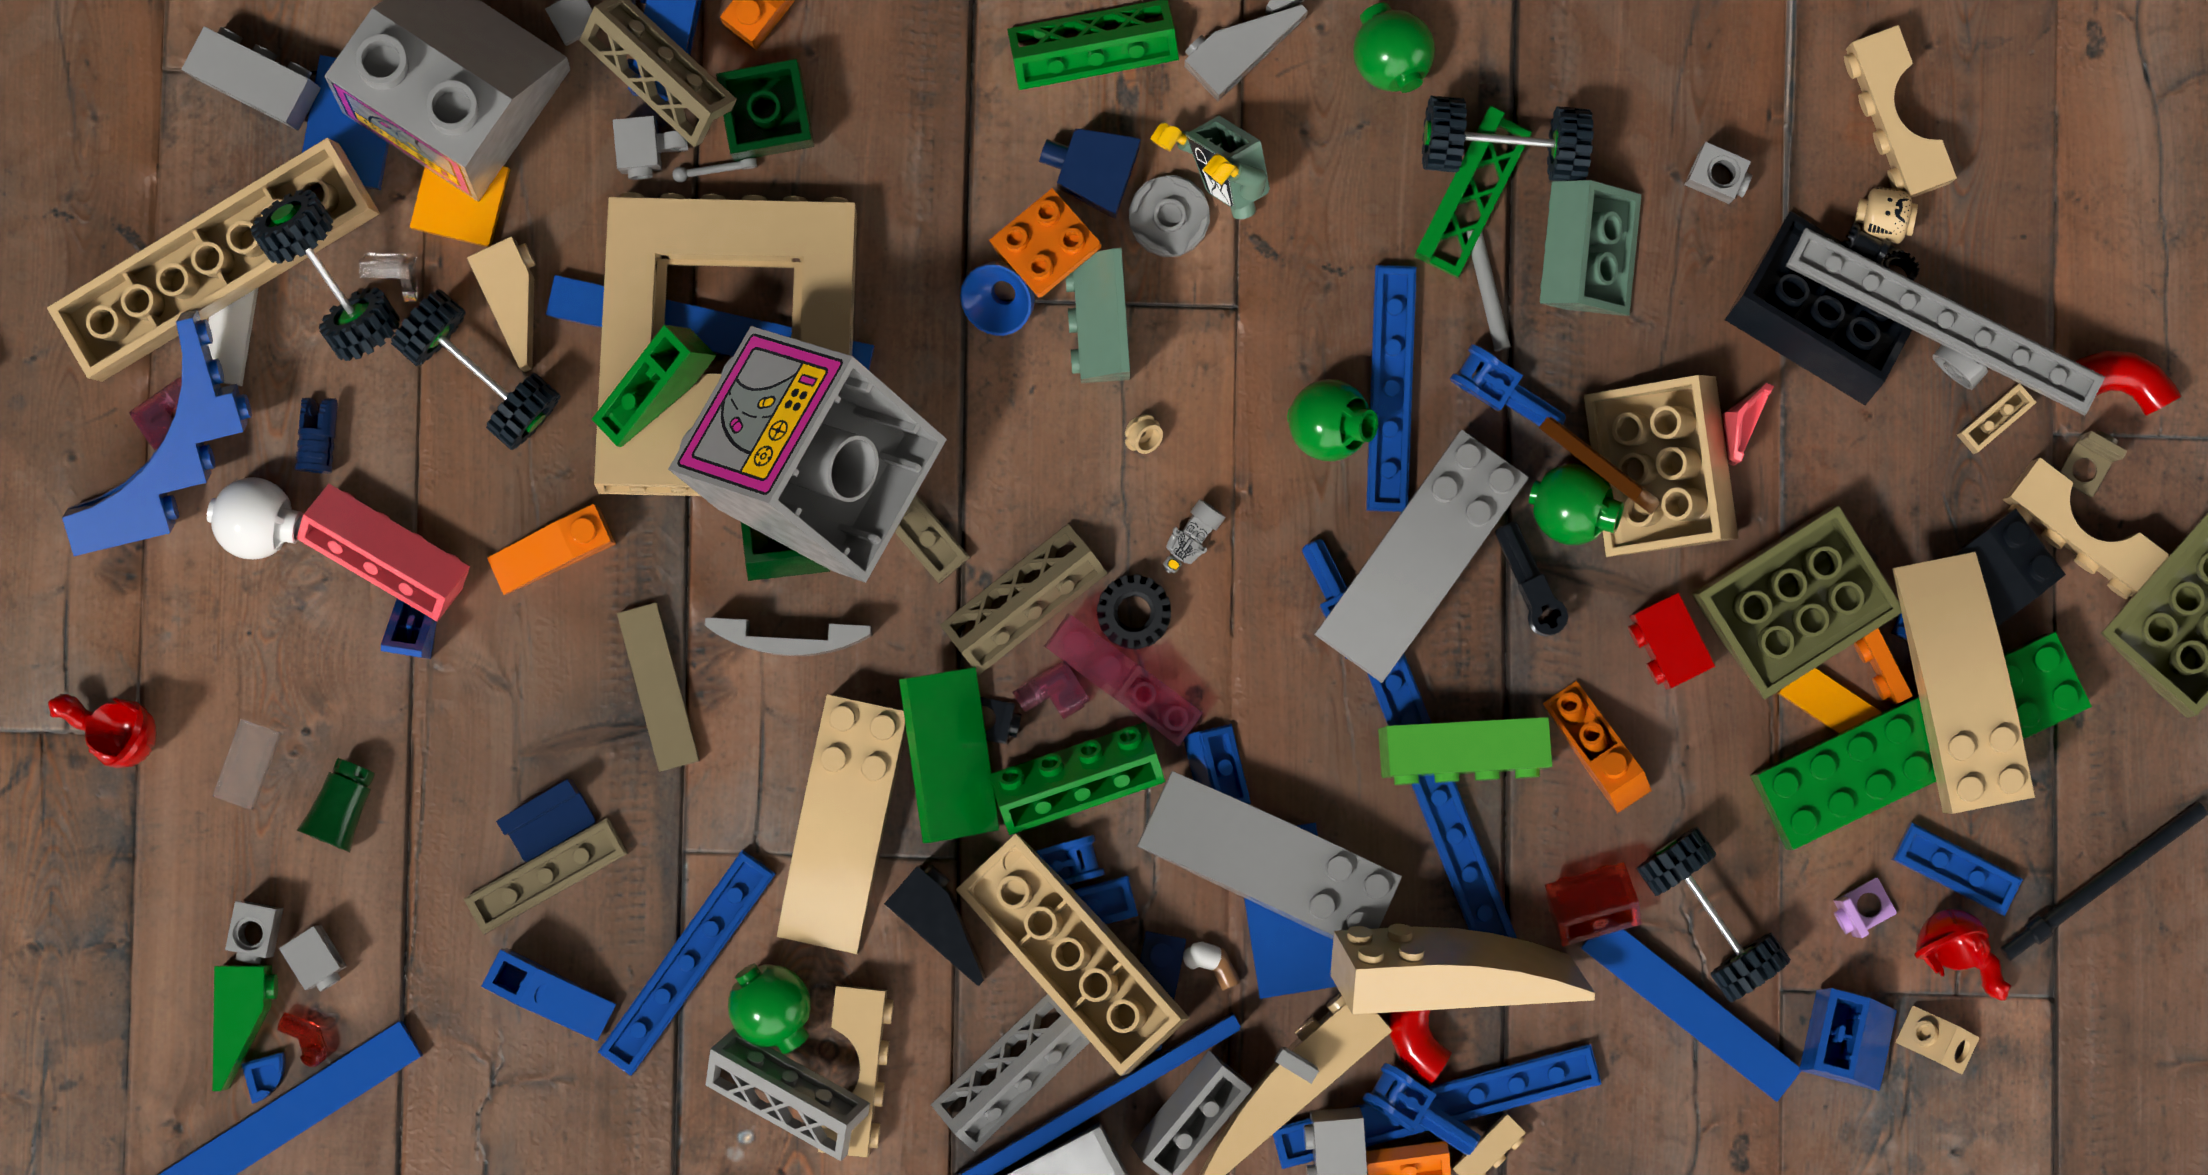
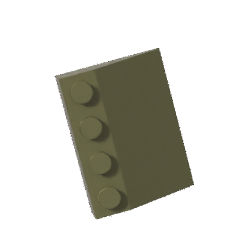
[1691,506,1902,700]
[2101,512,2208,718]

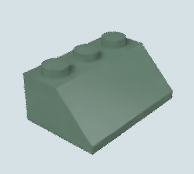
[1540,180,1642,316]
[1066,248,1130,383]

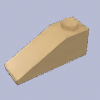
[467,237,536,372]

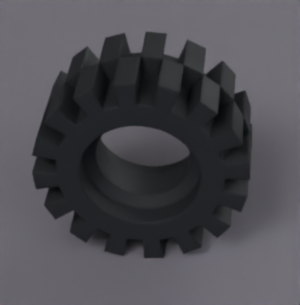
[1097,574,1171,650]

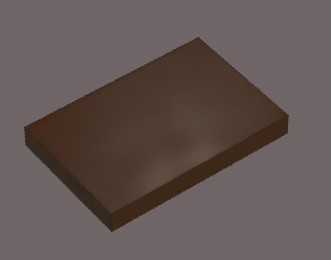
[1539,416,1660,514]

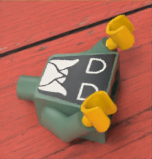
[1150,116,1270,219]

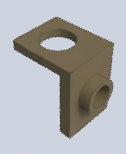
[2059,430,2127,498]

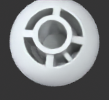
[207,477,303,559]

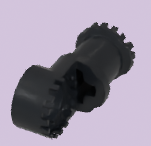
[1842,222,1920,281]

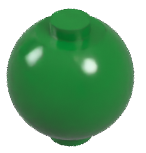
[1353,2,1435,93]
[1287,379,1378,462]
[1529,463,1624,545]
[728,963,811,1054]

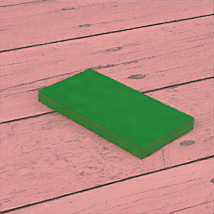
[899,667,999,843]

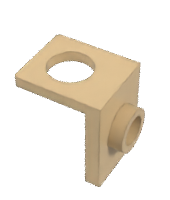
[1896,1006,1979,1075]

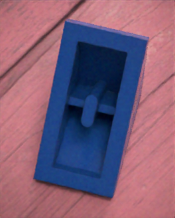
[381,598,437,659]

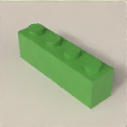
[1378,717,1552,785]

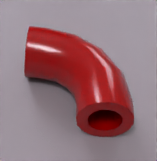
[2074,350,2182,416]
[1389,1010,1452,1086]

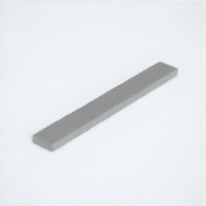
[1786,228,2105,416]

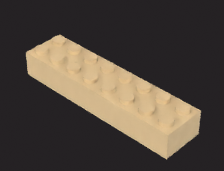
[47,138,380,382]

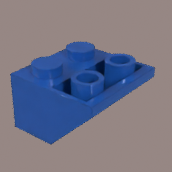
[1799,988,1897,1091]

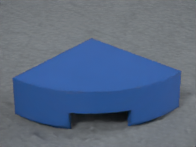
[242,1052,286,1104]

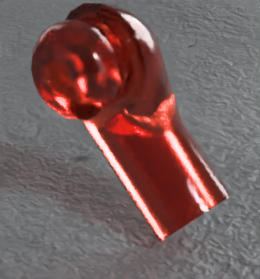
[277,1012,328,1067]

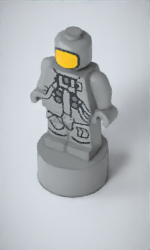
[1163,499,1226,573]

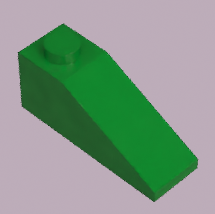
[592,325,717,447]
[212,965,278,1091]

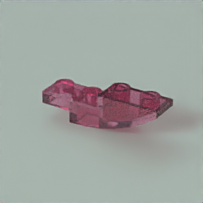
[1044,613,1203,746]

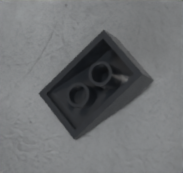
[1949,508,2066,627]
[884,865,986,987]

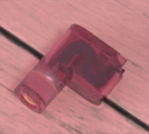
[129,377,182,450]
[1012,659,1090,720]

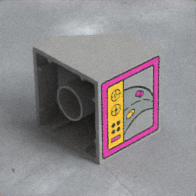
[324,0,570,202]
[668,326,947,583]

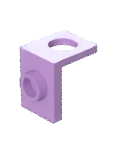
[1833,878,1897,938]

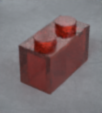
[1545,862,1642,947]

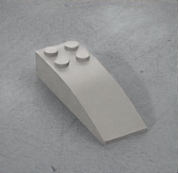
[1315,429,1529,683]
[1137,771,1402,939]

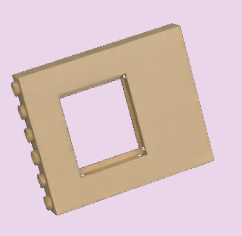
[594,192,857,496]

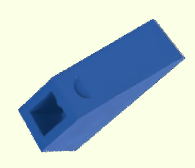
[481,948,617,1041]

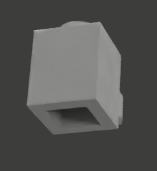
[613,116,689,180]

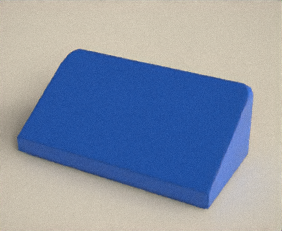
[1183,724,1251,804]

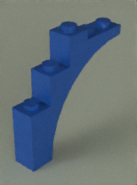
[62,309,252,556]

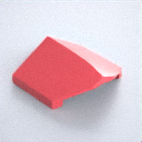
[1721,383,1774,466]

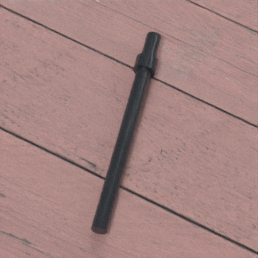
[2000,802,2208,961]

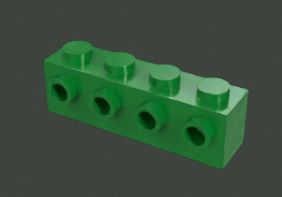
[989,722,1166,835]

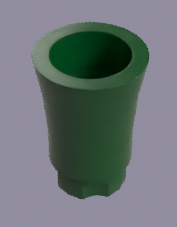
[297,758,375,853]

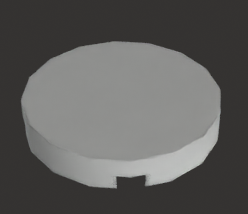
[1129,175,1210,257]

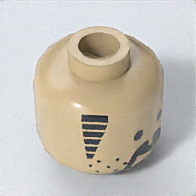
[1855,187,1918,244]

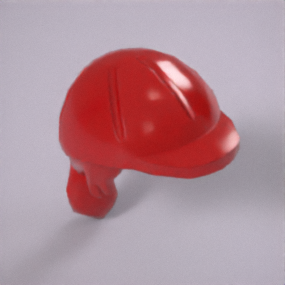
[48,694,157,768]
[1914,909,2012,1001]

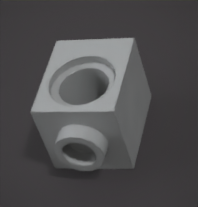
[1684,142,1753,204]
[225,900,284,964]
[279,925,347,992]

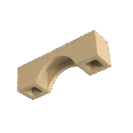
[1844,25,1957,198]
[2002,458,2169,599]
[818,985,894,1157]

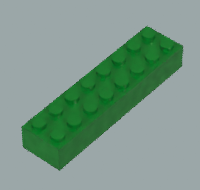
[1750,632,2092,850]

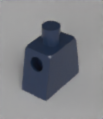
[1039,129,1141,219]

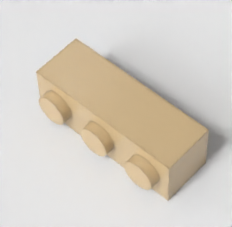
[1957,383,2037,454]
[1451,1112,1526,1175]

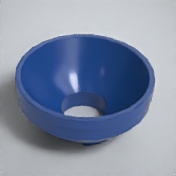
[960,261,1035,336]

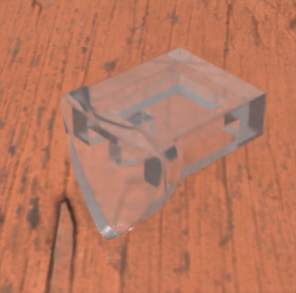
[359,253,418,302]

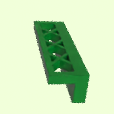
[1007,0,1179,90]
[1414,106,1532,279]

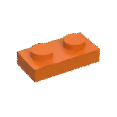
[1854,628,1913,704]
[1366,1141,1451,1175]

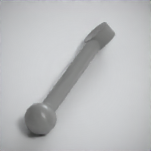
[672,158,757,182]

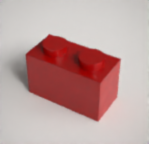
[1628,592,1715,690]

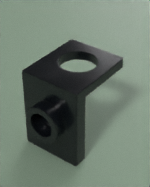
[980,697,1022,745]

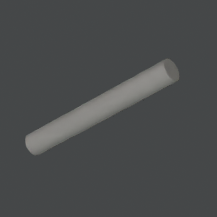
[1466,230,1511,351]

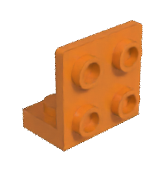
[989,188,1102,297]

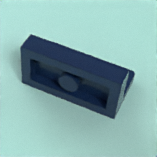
[496,779,596,862]

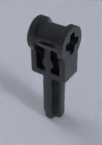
[1495,522,1568,637]

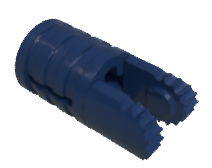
[295,398,338,474]

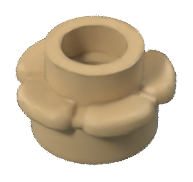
[1125,414,1163,454]

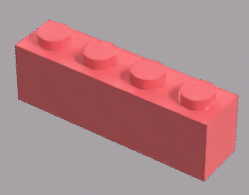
[296,484,470,622]

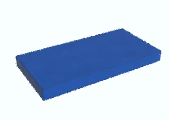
[1244,823,1337,999]

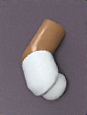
[1183,942,1241,991]

